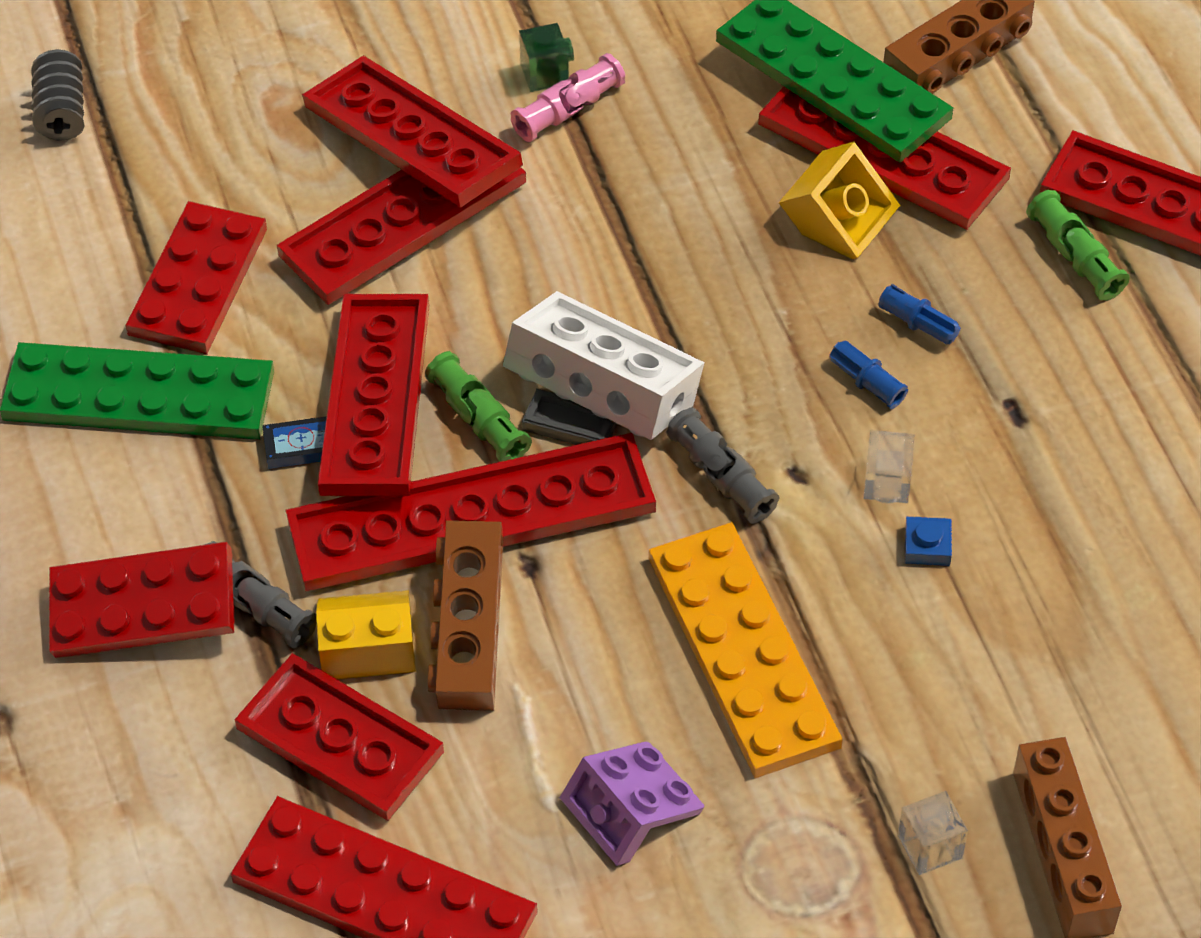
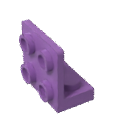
[559,741,704,866]

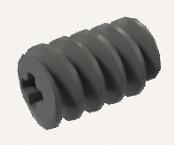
[31,49,85,140]

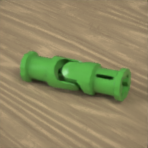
[1026,190,1130,301]
[425,351,532,462]

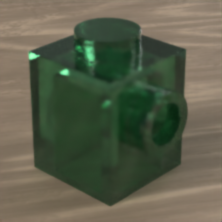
[519,23,574,92]

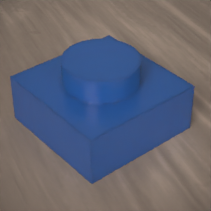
[905,516,952,566]

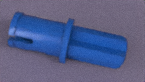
[878,284,961,344]
[829,341,908,409]

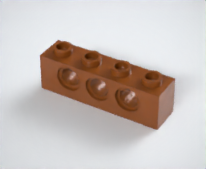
[884,0,1035,94]
[428,521,503,711]
[1013,737,1122,938]

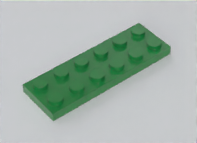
[716,0,954,163]
[0,342,274,440]

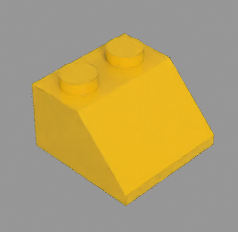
[778,142,901,259]
[316,590,416,679]

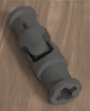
[666,407,780,524]
[204,541,317,648]

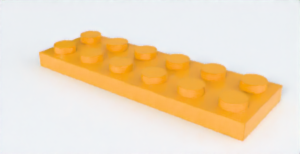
[648,522,843,778]

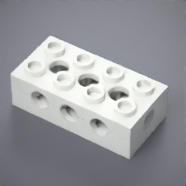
[503,291,705,440]

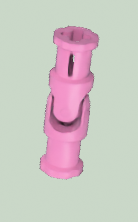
[510,53,625,142]

